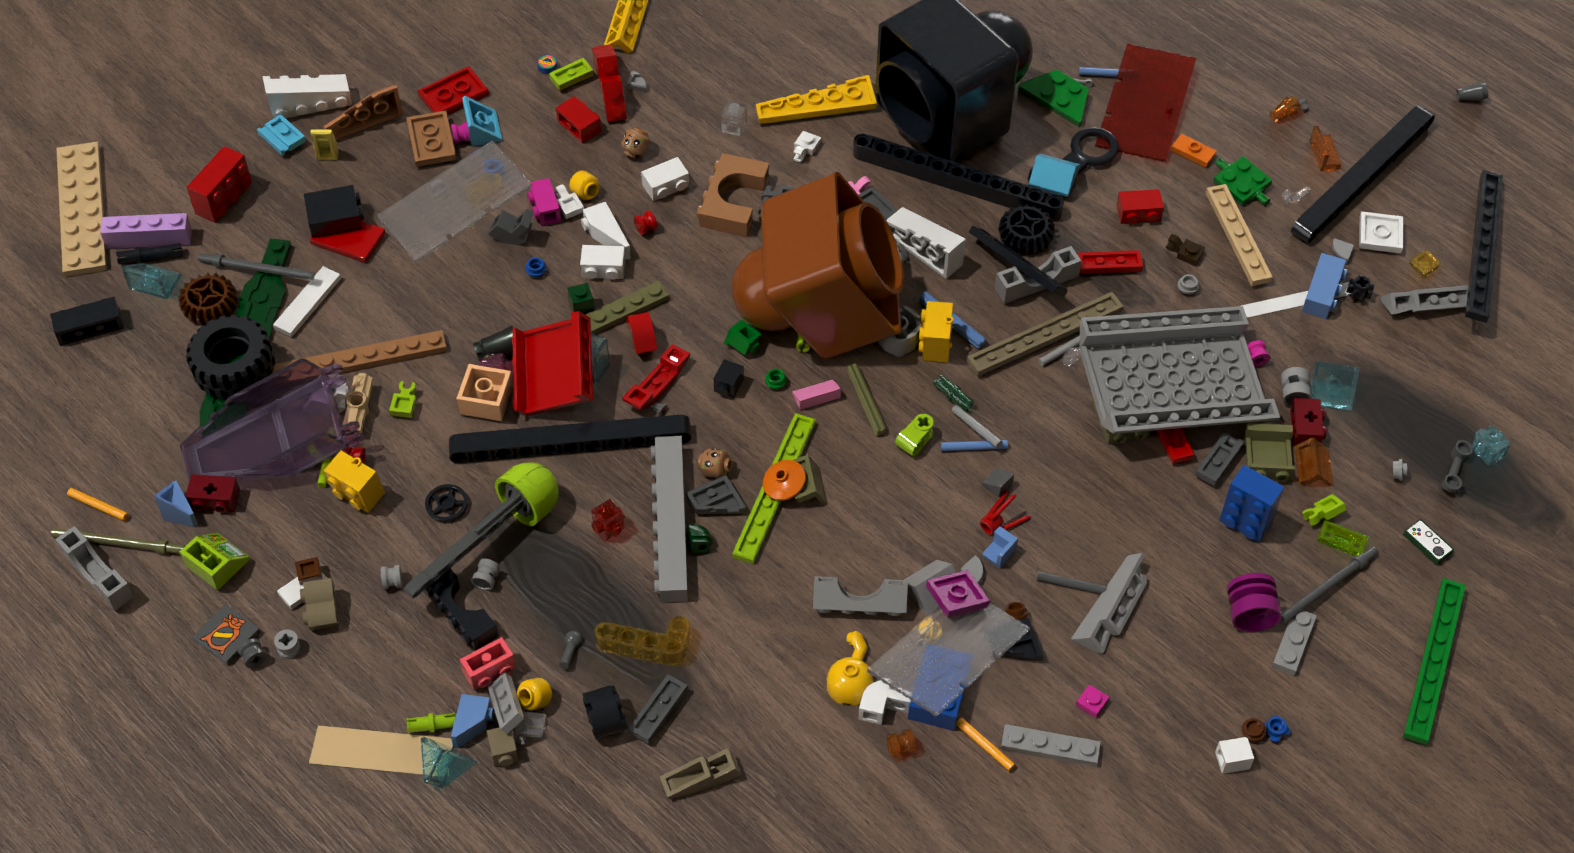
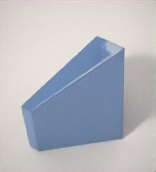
[154,481,198,527]

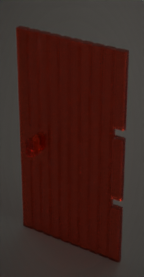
[1095,44,1196,162]

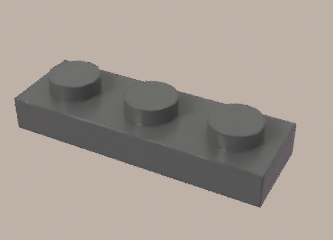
[628,674,688,744]

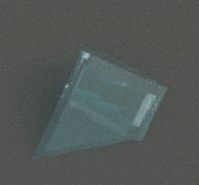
[421,737,478,788]

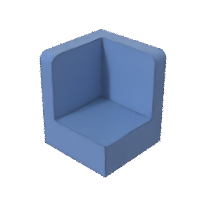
[982,526,1018,568]

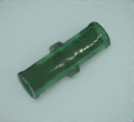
[933,374,974,412]

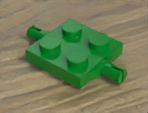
[1213,156,1272,206]

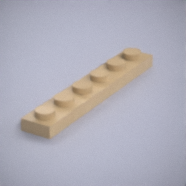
[1206,184,1272,286]

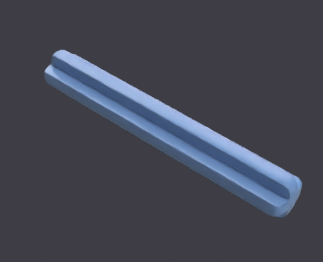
[919,292,986,348]

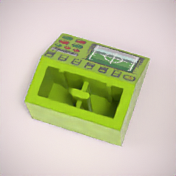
[180,533,251,590]

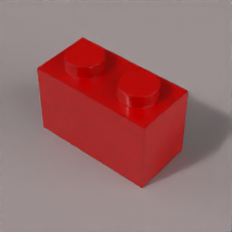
[556,96,601,143]
[1116,189,1164,224]

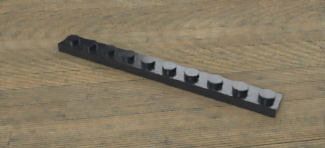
[1465,170,1503,323]

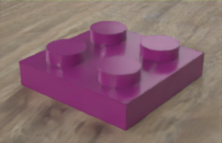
[926,570,990,618]

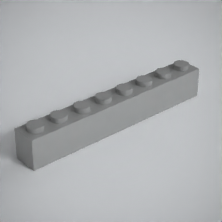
[651,436,688,603]

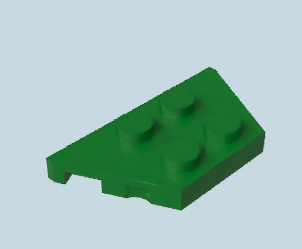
[1018,69,1089,127]

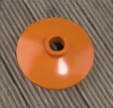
[763,460,806,501]

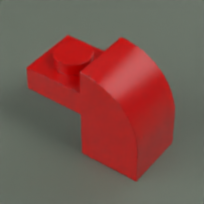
[626,312,657,354]

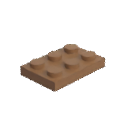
[406,110,456,167]

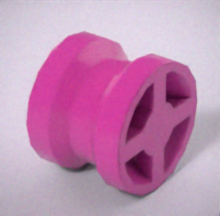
[451,122,471,144]
[1247,340,1271,367]

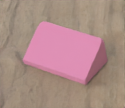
[792,380,841,410]

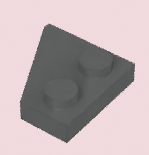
[686,475,746,514]

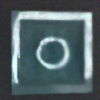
[122,263,182,299]
[1310,361,1360,411]

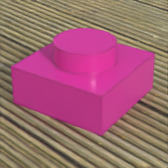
[1076,685,1109,718]

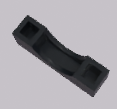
[423,568,499,651]

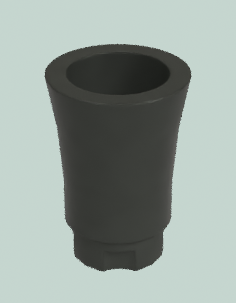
[473,325,513,363]

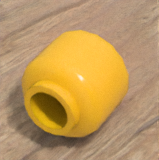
[569,170,600,200]
[517,678,552,711]

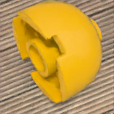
[826,657,873,706]

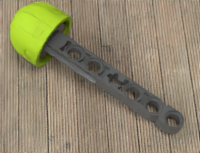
[404,462,559,599]

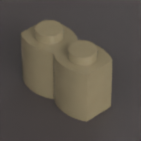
[300,578,339,631]

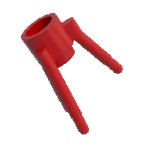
[980,490,1031,535]

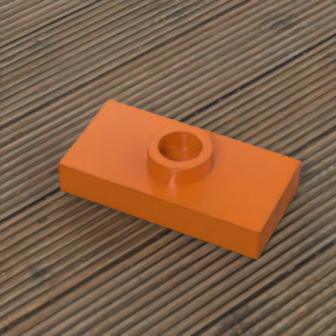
[1171,134,1217,168]

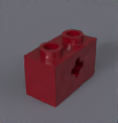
[1290,398,1327,448]
[185,474,240,513]

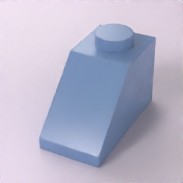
[451,694,495,748]

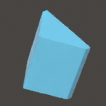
[462,96,502,147]
[1029,154,1080,197]

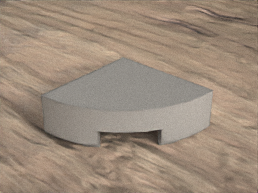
[627,71,647,93]
[1332,239,1354,264]
[960,555,983,585]

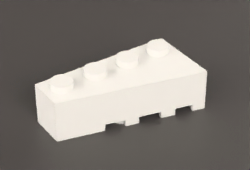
[262,74,352,119]
[886,207,966,279]

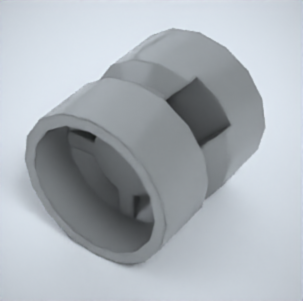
[1281,367,1312,408]

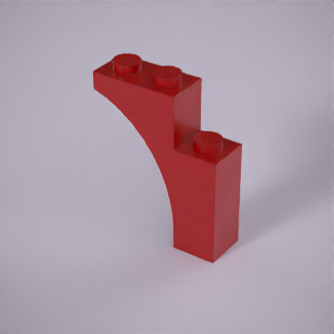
[592,44,627,122]

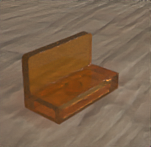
[1310,126,1342,172]
[1294,438,1333,486]

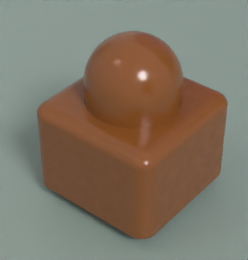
[731,172,904,359]

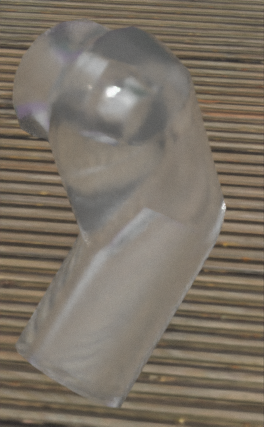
[1281,186,1311,204]

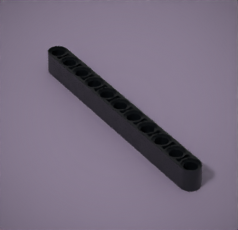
[1291,105,1435,243]
[853,133,1064,221]
[449,415,692,463]

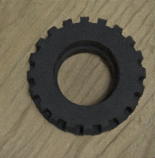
[186,315,276,399]

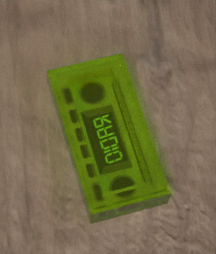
[1316,520,1368,556]

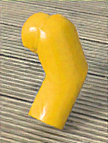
[846,631,868,661]

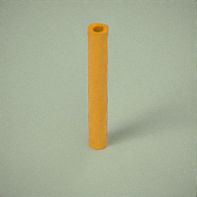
[67,488,129,521]
[956,717,1016,772]

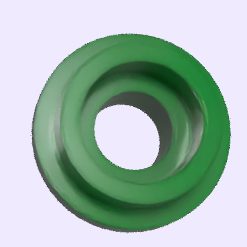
[765,368,787,389]

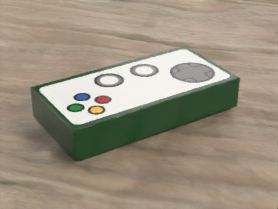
[1403,519,1454,565]

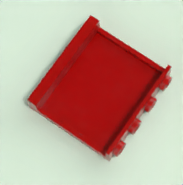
[512,311,593,416]

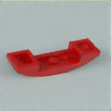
[622,344,690,410]

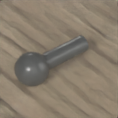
[560,631,583,669]

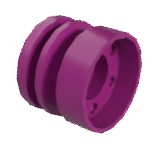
[1227,573,1282,632]

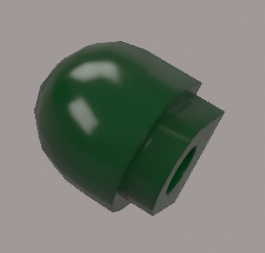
[686,524,713,554]

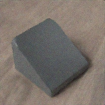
[982,469,1014,496]

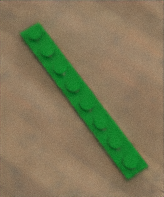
[1403,578,1466,745]

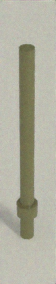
[51,528,185,554]

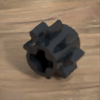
[1346,275,1374,302]

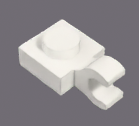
[793,131,821,163]
[555,184,584,219]

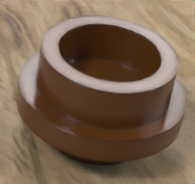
[1004,602,1028,622]
[1242,718,1266,742]

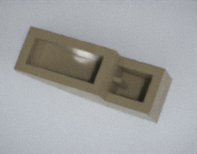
[660,748,742,799]

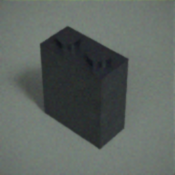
[304,185,364,238]

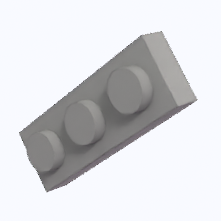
[1272,610,1317,676]
[488,672,524,734]

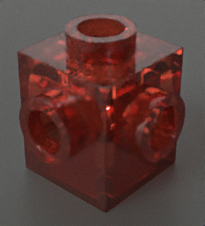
[591,499,625,540]

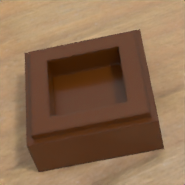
[295,557,323,585]

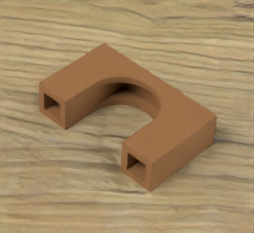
[696,153,769,237]

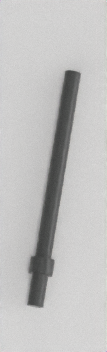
[198,253,315,280]
[1280,547,1378,623]

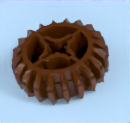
[178,272,238,325]

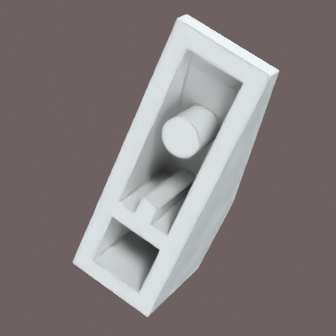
[581,202,631,260]

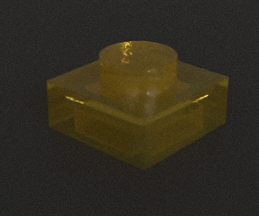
[1409,250,1441,277]

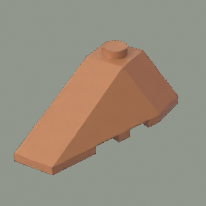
[324,85,403,140]

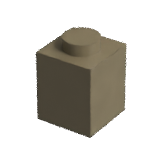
[487,727,518,767]

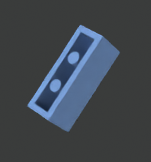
[1302,253,1348,319]

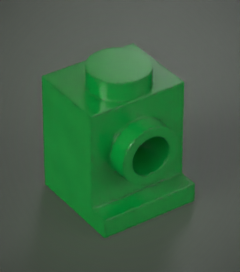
[723,319,762,355]

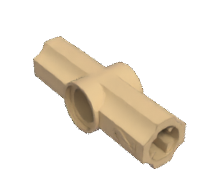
[342,373,374,438]

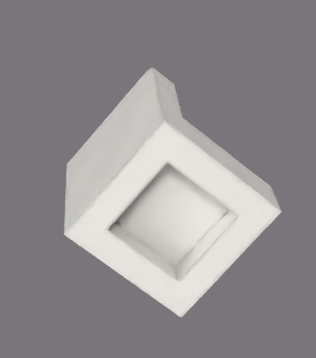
[1215,737,1254,774]

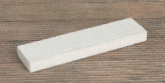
[273,266,341,337]

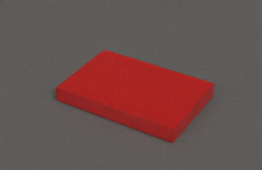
[417,66,489,115]
[310,221,386,263]

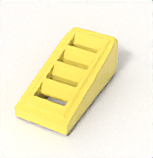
[311,130,339,160]

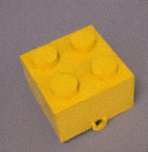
[919,301,953,363]
[324,450,385,513]

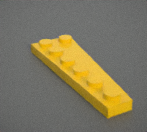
[756,75,877,124]

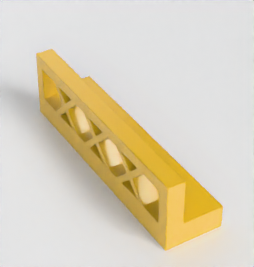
[604,0,648,54]

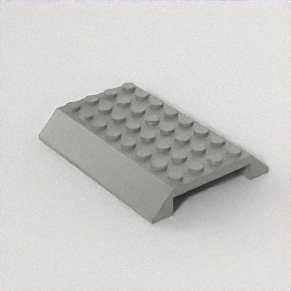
[1079,306,1280,434]

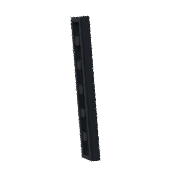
[969,226,1068,297]

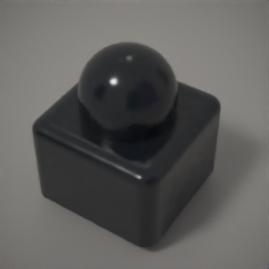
[875,0,1033,163]

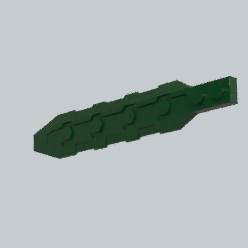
[199,238,292,449]

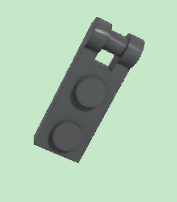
[1195,431,1245,486]

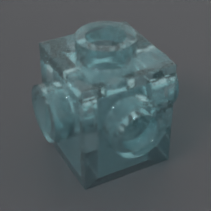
[1472,425,1511,466]

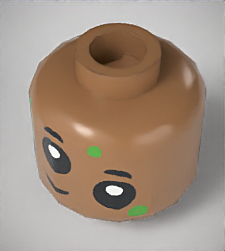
[621,126,651,158]
[698,448,733,478]

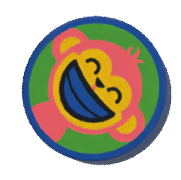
[537,55,557,74]

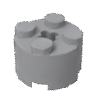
[878,306,921,357]

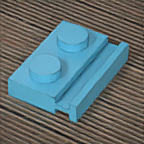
[257,114,306,156]

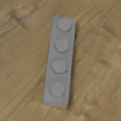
[1001,724,1101,767]

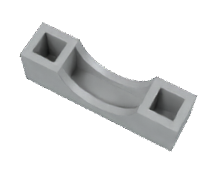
[995,246,1081,304]
[55,526,134,611]
[813,576,908,616]

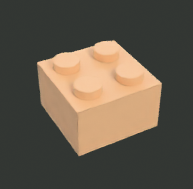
[457,364,513,421]

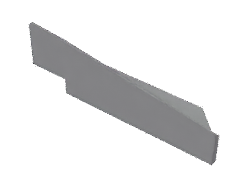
[1380,285,1469,315]
[1071,553,1147,653]

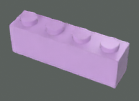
[100,213,192,249]

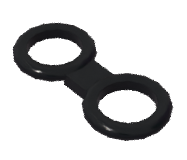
[1028,127,1119,197]

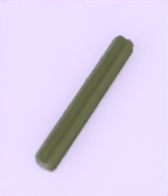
[847,363,886,436]

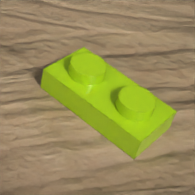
[549,58,594,91]

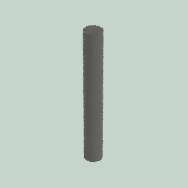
[1037,571,1107,594]

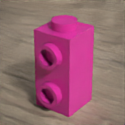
[527,178,561,226]

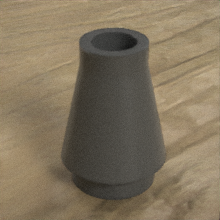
[1457,81,1488,101]

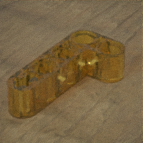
[594,616,691,666]

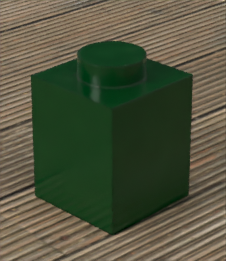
[567,283,595,315]

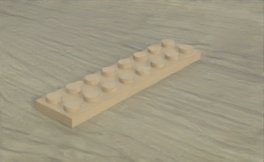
[57,141,107,277]

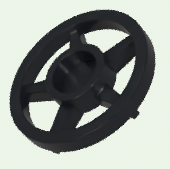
[425,484,468,522]

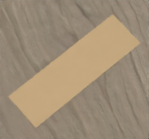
[309,726,453,777]

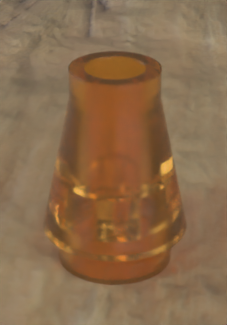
[1270,96,1301,122]

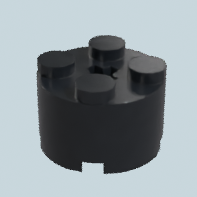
[582,685,628,740]

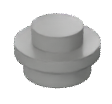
[1178,274,1199,295]
[1393,459,1407,481]

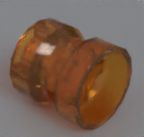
[886,729,917,758]

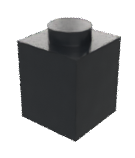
[713,359,744,398]

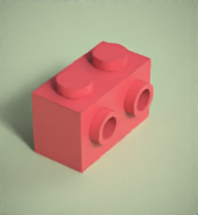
[460,637,516,691]

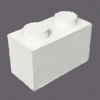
[641,157,690,201]
[580,245,625,279]

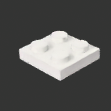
[1359,211,1403,253]

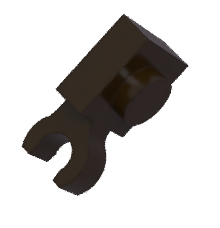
[1166,234,1205,266]

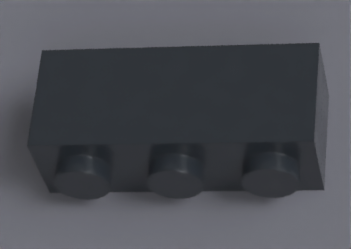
[50,297,124,346]

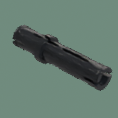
[116,243,183,265]

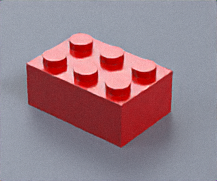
[186,146,252,223]

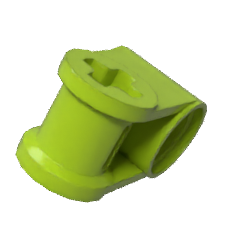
[895,414,934,457]

